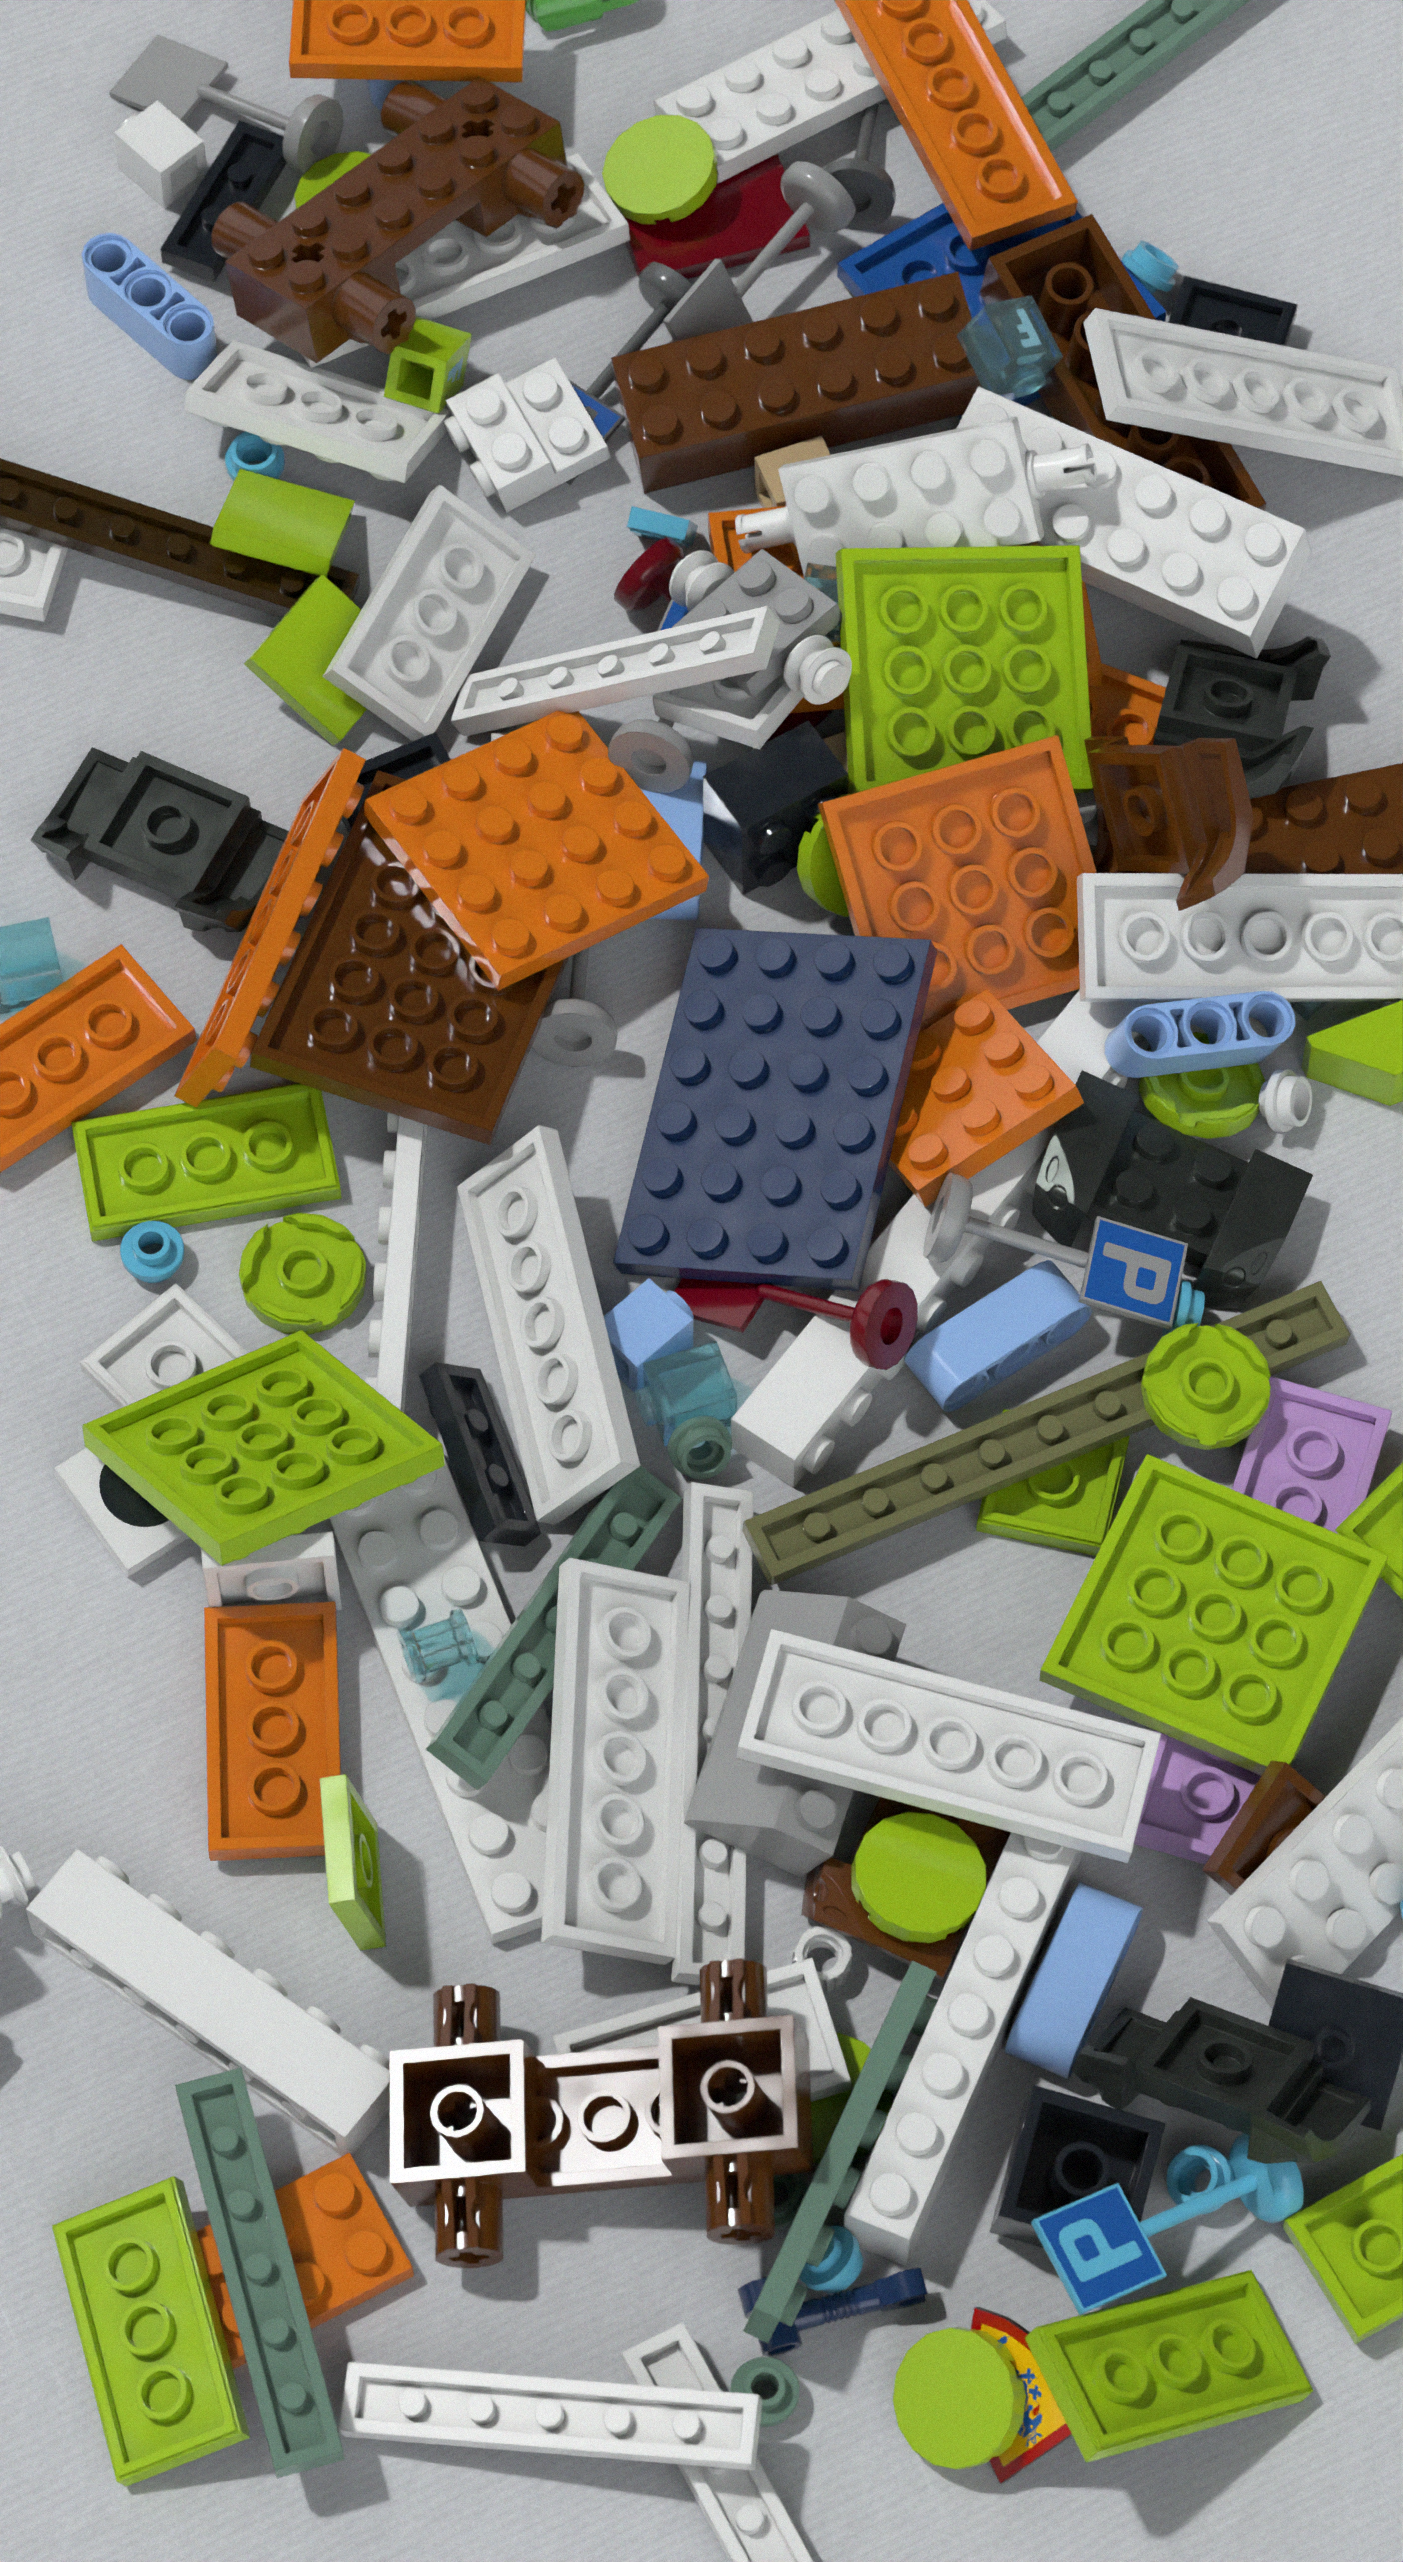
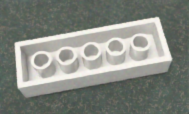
[956,386,1311,658]

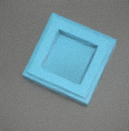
[627,506,698,548]

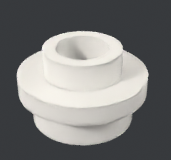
[1259,1069,1312,1132]

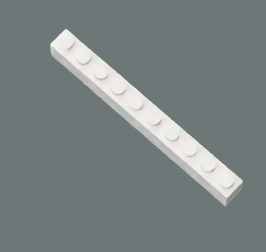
[731,990,1161,1488]

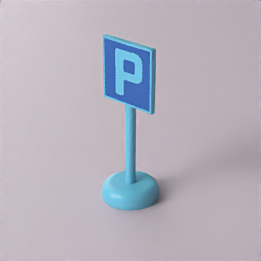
[1031,2133,1304,2315]

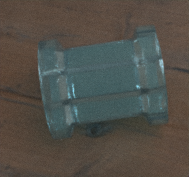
[397,1608,479,1684]

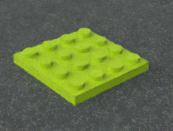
[835,545,1093,793]
[82,1330,445,1566]
[1039,1454,1388,1776]

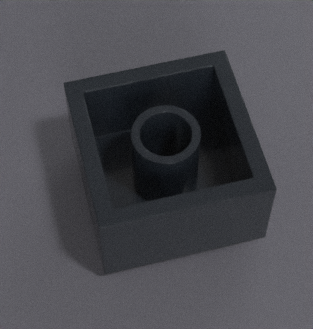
[703,721,848,895]
[989,2085,1166,2248]

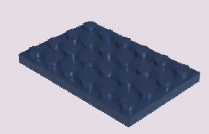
[613,928,937,1291]

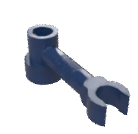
[738,2268,928,2356]

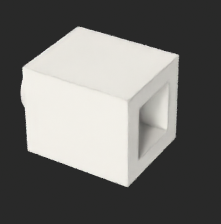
[114,100,208,209]

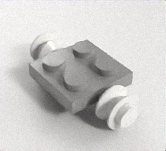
[669,549,852,705]

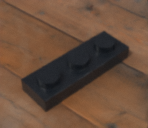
[160,120,287,282]
[419,1362,542,1547]

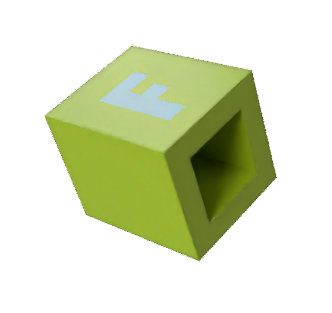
[384,317,472,414]

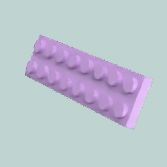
[1134,1376,1392,1865]

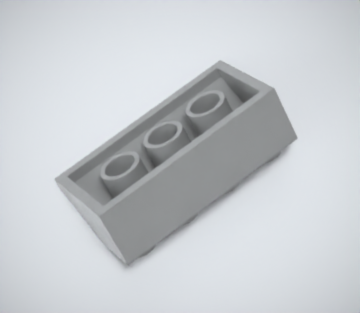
[684,1590,906,1878]

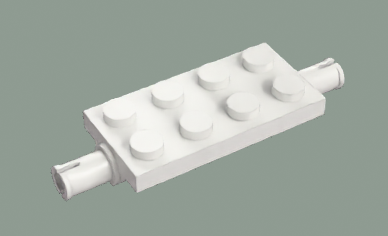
[735,416,1097,586]

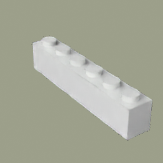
[26,1849,390,2156]

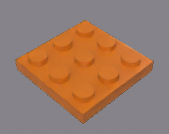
[889,989,1084,1207]

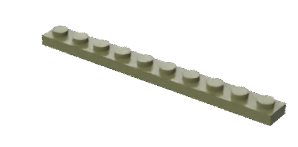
[742,1281,1350,1586]

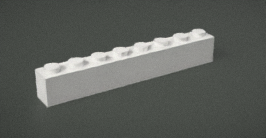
[844,1832,1085,2267]

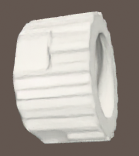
[792,1926,853,1993]

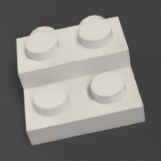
[443,357,611,513]

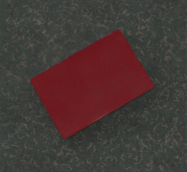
[620,153,810,279]

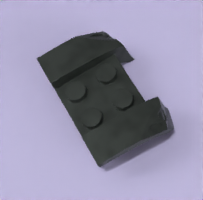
[1153,636,1331,799]
[31,747,289,932]
[1032,1070,1313,1308]
[1072,1997,1371,2164]

